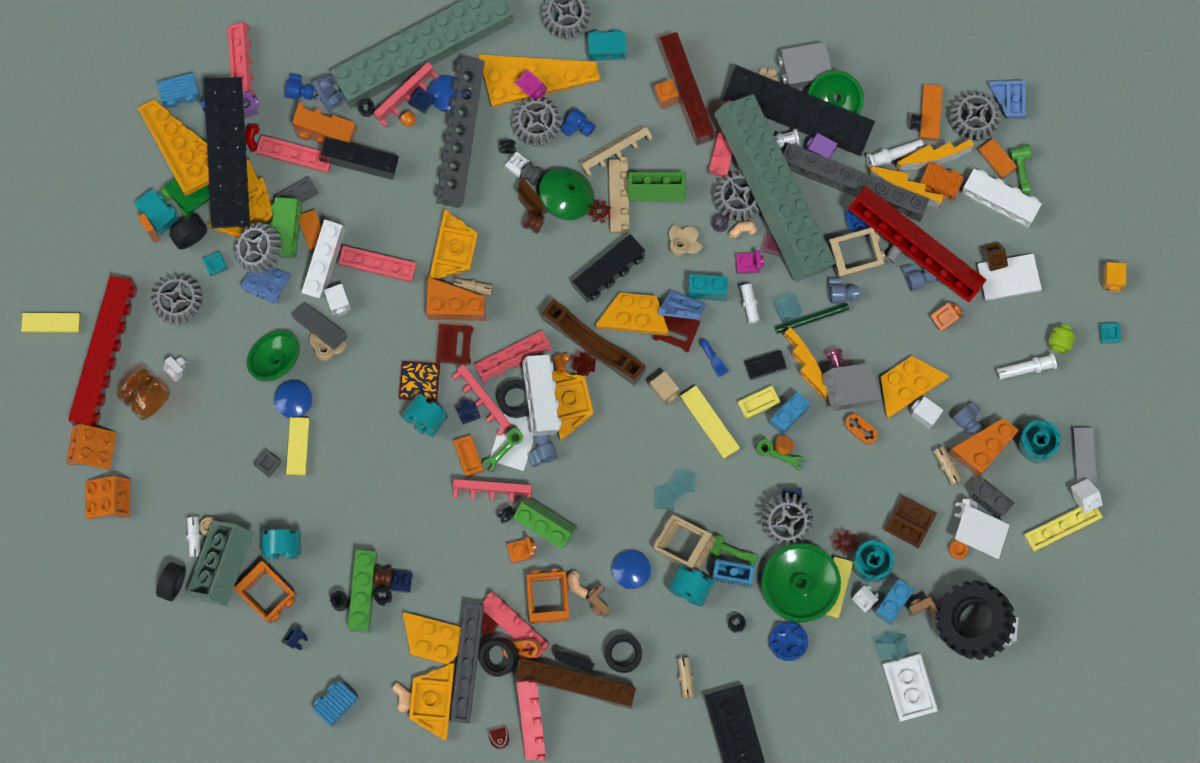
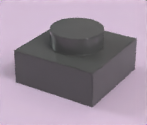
[254,450,282,478]

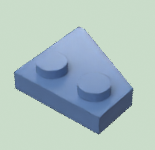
[989,80,1026,119]
[658,290,706,320]

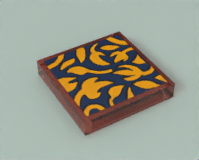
[399,361,441,402]

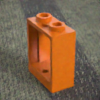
[234,561,297,624]
[527,569,570,624]

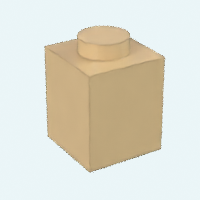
[650,372,679,405]

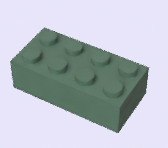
[186,520,253,607]

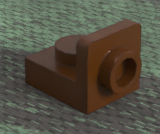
[980,242,1008,271]

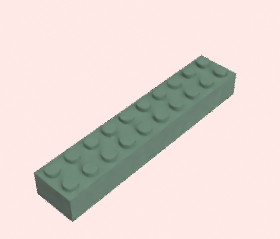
[330,0,514,109]
[714,94,836,282]

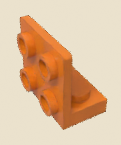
[66,424,117,470]
[85,476,131,519]

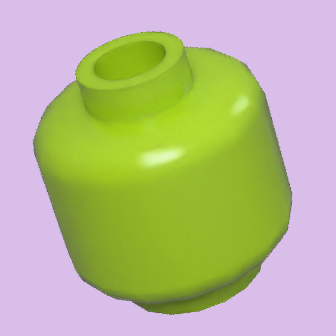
[1048,324,1076,354]

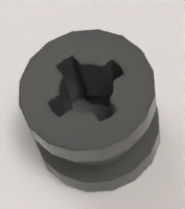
[520,162,543,186]

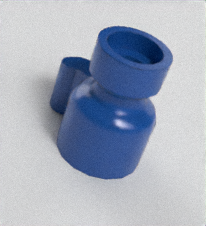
[285,73,314,100]
[560,108,596,137]

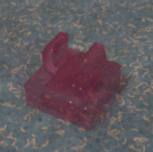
[761,233,781,257]

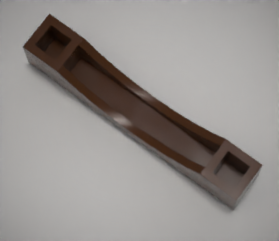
[542,299,646,386]
[515,658,636,709]

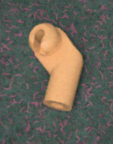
[728,221,757,240]
[567,571,589,599]
[392,682,411,713]

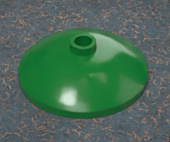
[808,70,864,114]
[539,167,594,221]
[247,331,300,382]

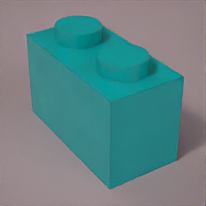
[588,30,626,61]
[134,189,179,236]
[688,274,728,301]

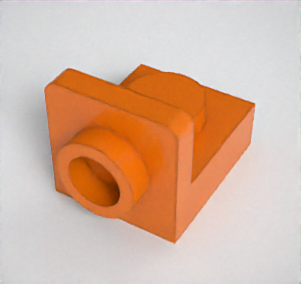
[931,302,964,331]
[507,536,537,564]

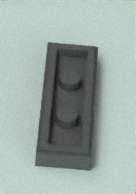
[292,302,347,350]

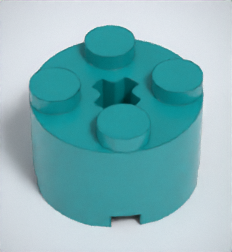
[401,394,448,438]
[1018,420,1060,464]
[261,529,301,560]
[853,540,895,583]
[668,565,715,607]

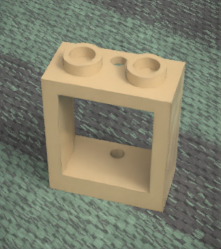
[827,228,885,278]
[653,514,716,571]

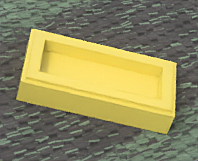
[737,386,781,420]

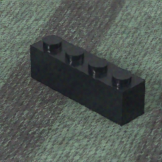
[320,137,399,180]
[572,234,645,303]

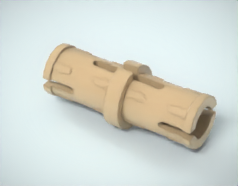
[454,278,493,297]
[933,446,962,486]
[677,658,695,699]

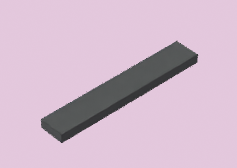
[450,602,484,724]

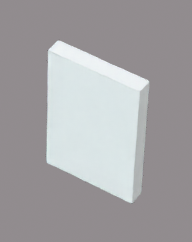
[977,254,1042,301]
[882,654,938,722]

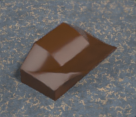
[517,178,548,216]

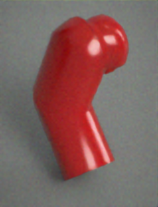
[245,124,260,152]

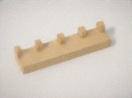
[578,125,653,177]
[609,157,629,234]

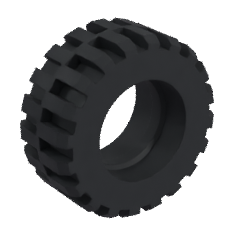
[936,580,1016,660]

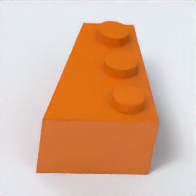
[292,103,357,145]
[426,277,486,321]
[949,418,1019,478]

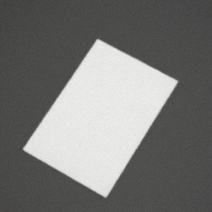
[489,414,534,471]
[955,505,1010,559]

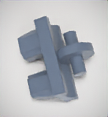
[312,74,345,112]

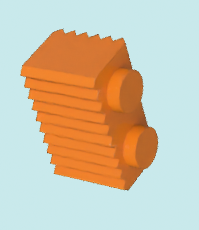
[920,163,964,202]

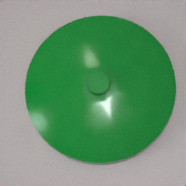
[762,543,841,623]

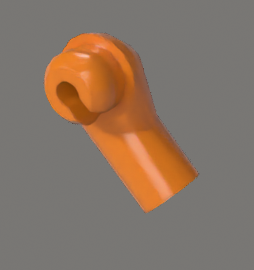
[553,353,571,374]

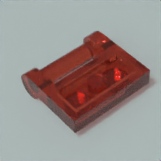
[652,316,701,353]
[436,324,474,366]

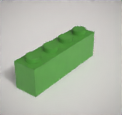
[348,550,378,633]

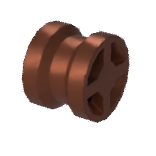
[523,211,545,234]
[374,567,393,588]

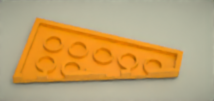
[478,54,600,108]
[137,100,209,196]

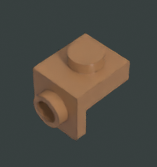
[588,585,611,618]
[907,597,940,618]

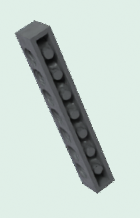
[435,56,485,208]
[783,143,929,222]

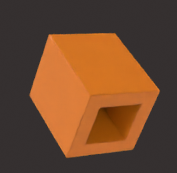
[654,79,679,110]

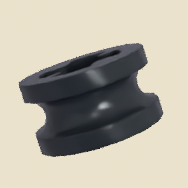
[358,98,375,117]
[910,113,922,131]
[499,140,516,154]
[496,506,515,524]
[374,587,392,606]
[728,614,746,633]

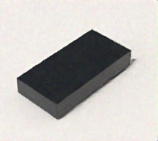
[744,350,787,381]
[555,650,595,673]

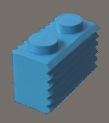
[157,72,201,108]
[770,392,810,435]
[712,559,755,588]
[875,580,914,625]
[313,680,359,728]

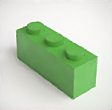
[628,172,686,201]
[270,197,302,258]
[513,497,577,549]

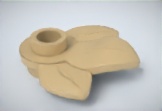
[668,224,703,256]
[309,333,347,362]

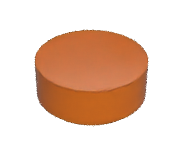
[774,436,794,454]
[948,540,969,559]

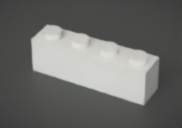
[961,169,1042,228]
[301,219,347,299]
[522,355,561,436]

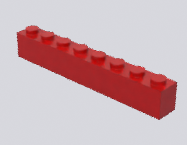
[848,186,987,302]
[68,275,137,427]

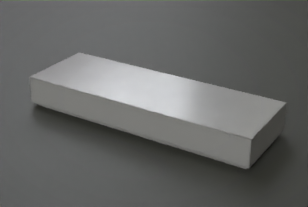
[1073,427,1097,486]

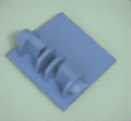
[240,260,291,303]

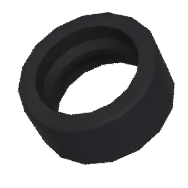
[170,216,208,250]
[498,380,529,418]
[156,562,186,601]
[605,634,642,673]
[479,637,519,677]

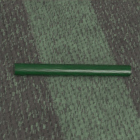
[775,303,849,334]

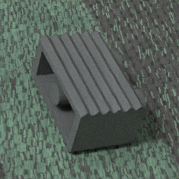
[970,479,1015,520]

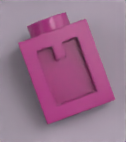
[515,69,548,101]
[736,250,764,274]

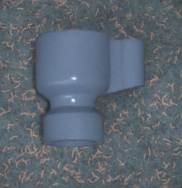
[901,264,937,292]
[828,277,859,304]
[953,402,983,437]
[528,435,558,467]

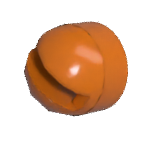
[399,110,416,127]

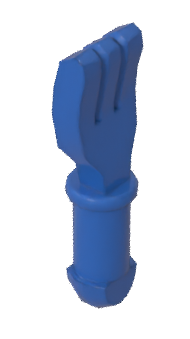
[700,339,728,377]

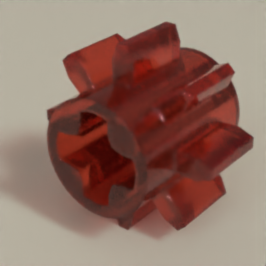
[587,200,611,223]
[572,352,596,376]
[833,530,858,556]

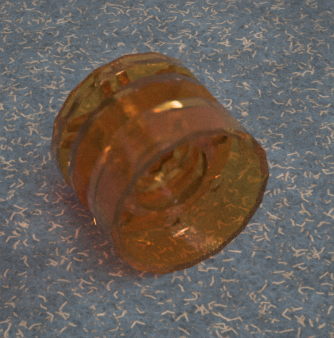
[117,369,170,421]

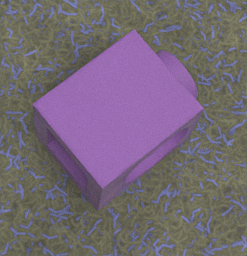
[243,91,260,119]
[806,133,837,159]

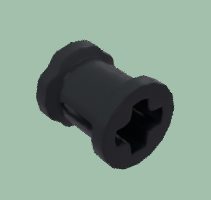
[330,591,349,611]

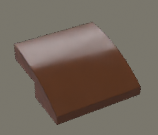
[884,495,937,549]

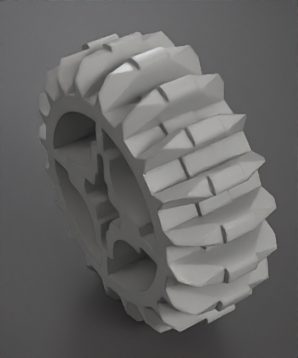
[541,0,591,40]
[950,91,1001,141]
[512,96,562,147]
[714,171,760,222]
[234,222,283,274]
[151,274,204,326]
[761,492,814,545]

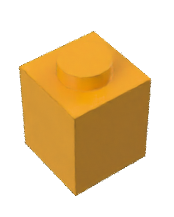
[1103,262,1126,293]

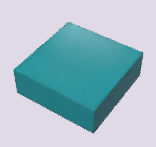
[202,251,228,277]
[1099,323,1121,344]

